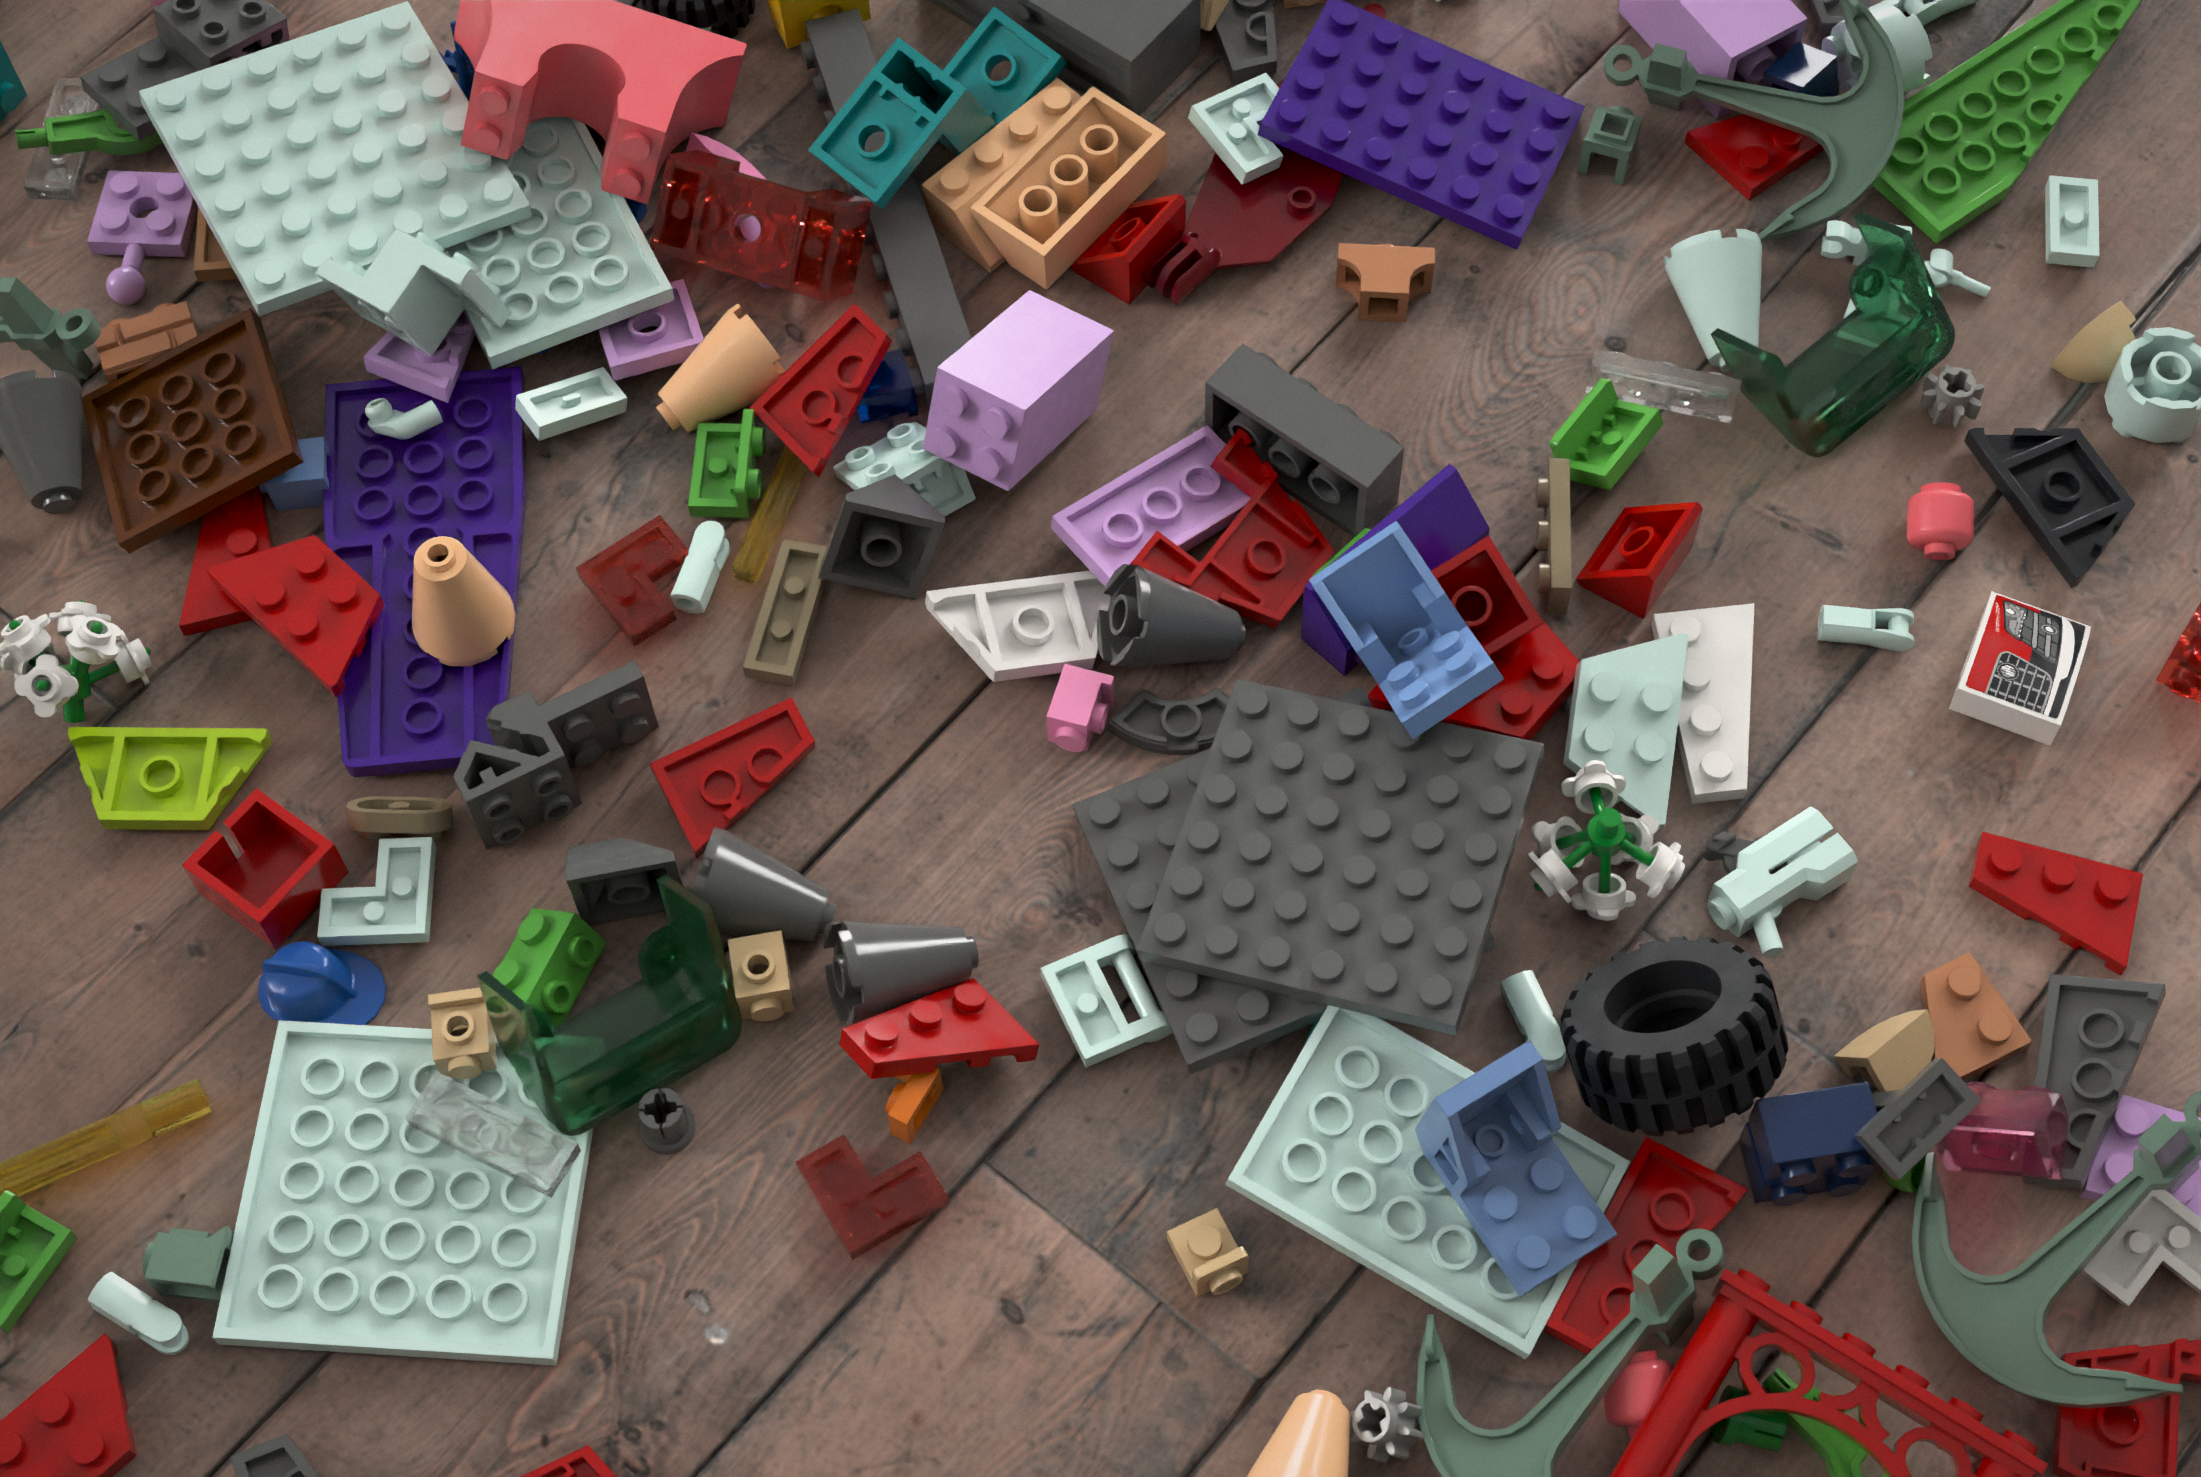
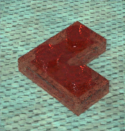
[576,515,688,647]
[795,1134,950,1260]

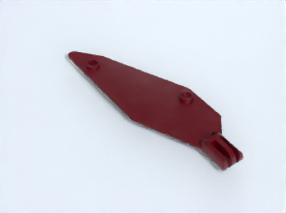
[1141,3,1386,306]

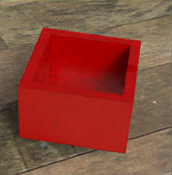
[181,788,349,950]

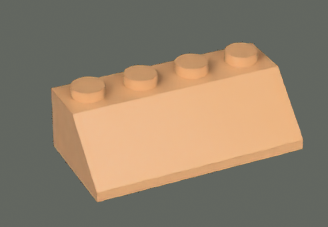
[921,78,1082,273]
[970,86,1167,290]

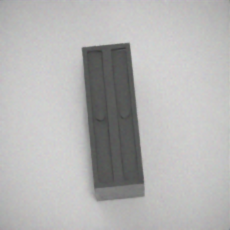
[929,0,1200,116]

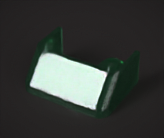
[1711,211,1955,457]
[476,875,742,1136]

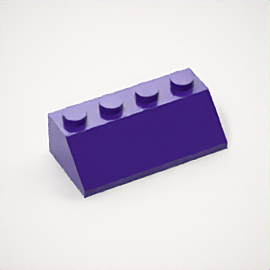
[1301,463,1490,676]

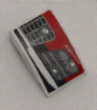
[1949,591,2091,745]

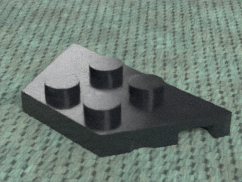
[1964,428,2135,588]

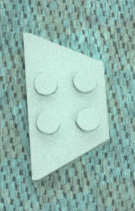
[1563,633,1689,830]

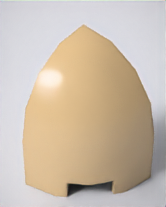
[2052,301,2136,383]
[1833,1009,1934,1093]

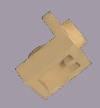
[1167,1208,1249,1297]

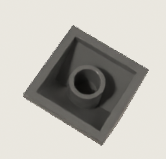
[818,474,945,599]

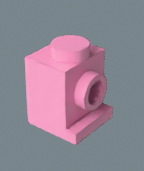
[1046,664,1115,752]

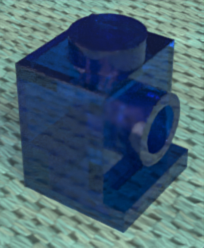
[855,348,918,424]

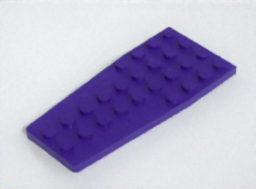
[323,366,526,777]

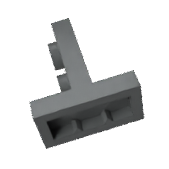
[1854,1058,1981,1179]

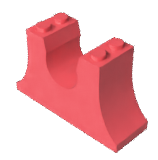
[453,0,747,205]

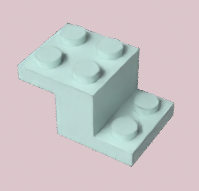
[315,228,512,356]

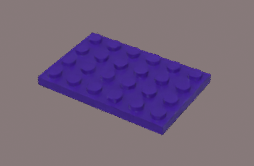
[1257,0,1585,250]

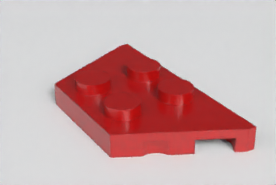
[206,535,384,697]
[0,1333,137,1477]

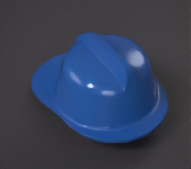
[258,941,386,1025]

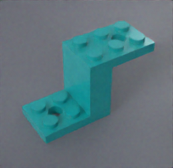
[808,6,1067,209]

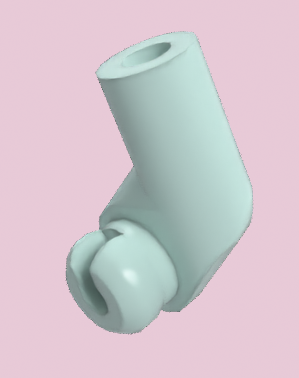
[365,398,443,440]

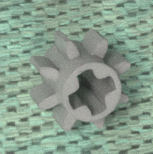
[1919,365,1985,429]
[1350,1387,1424,1463]

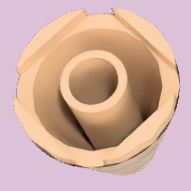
[656,304,786,433]
[412,536,516,666]
[1247,1390,1351,1477]

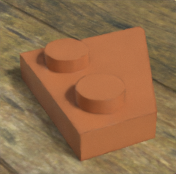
[1920,952,2032,1081]

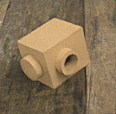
[728,930,796,1022]

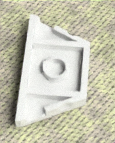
[925,571,1112,682]

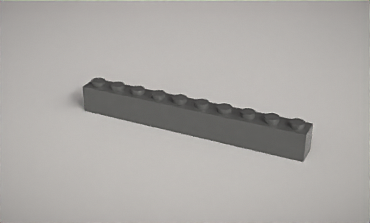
[800,9,971,413]

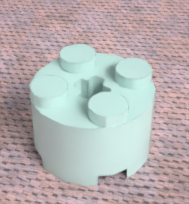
[1821,0,1933,94]
[2104,327,2201,443]

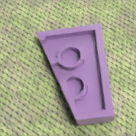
[363,310,476,403]

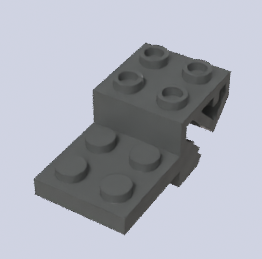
[80,0,290,141]
[453,661,659,850]

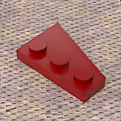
[1685,114,1824,201]
[749,303,892,478]
[179,486,273,636]
[650,697,815,859]
[1968,832,2143,976]
[839,978,1040,1079]

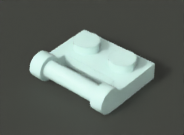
[1040,934,1172,1068]

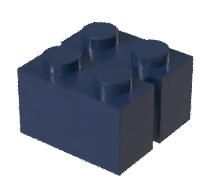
[1738,1082,1877,1206]

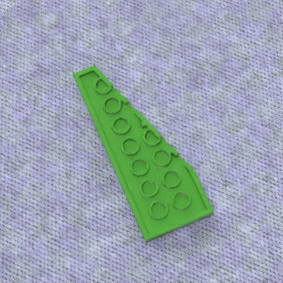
[1873,0,2143,244]

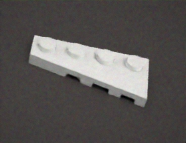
[1651,603,1754,804]

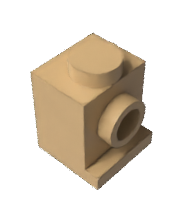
[428,987,497,1079]

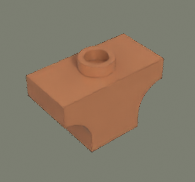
[1335,243,1435,322]

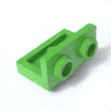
[1549,378,1664,491]
[688,409,766,518]
[485,908,606,1031]
[0,1190,78,1333]

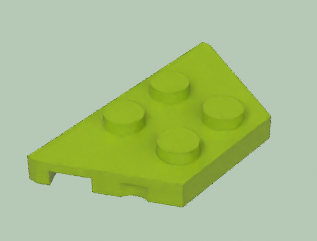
[68,727,272,830]

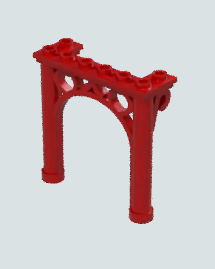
[1609,1268,2048,1477]

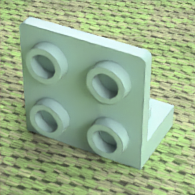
[833,422,976,516]

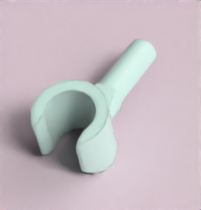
[1924,248,1991,298]

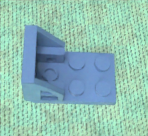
[1309,521,1504,739]
[1415,1040,1617,1298]

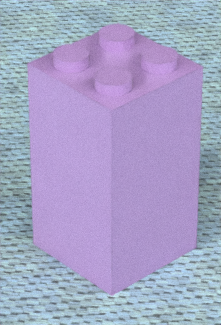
[1618,0,1808,119]
[923,290,1114,491]

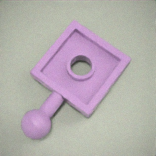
[87,171,198,305]
[598,279,704,381]

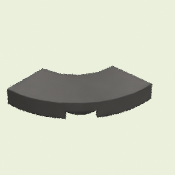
[1108,687,1230,755]

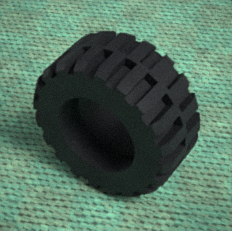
[1560,936,1789,1136]

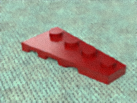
[1544,1136,1748,1355]

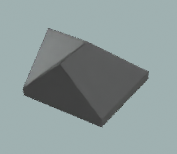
[565,838,689,926]

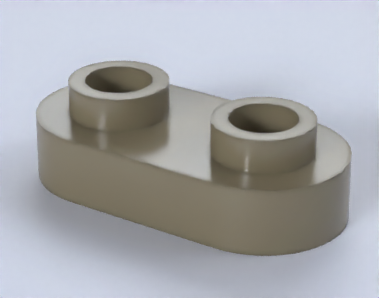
[346,796,453,840]

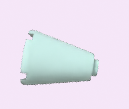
[1664,229,1762,372]

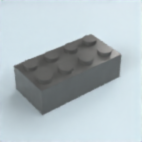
[1205,343,1404,537]

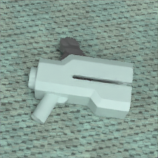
[1704,807,1859,957]

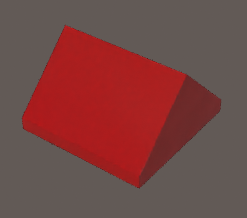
[1071,193,1186,305]
[1576,502,1703,619]
[1431,536,1544,657]

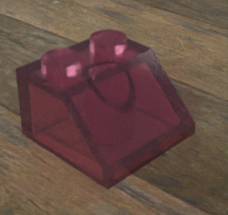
[1936,1082,2069,1180]

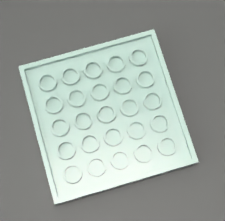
[139,1,531,316]
[212,1020,606,1366]

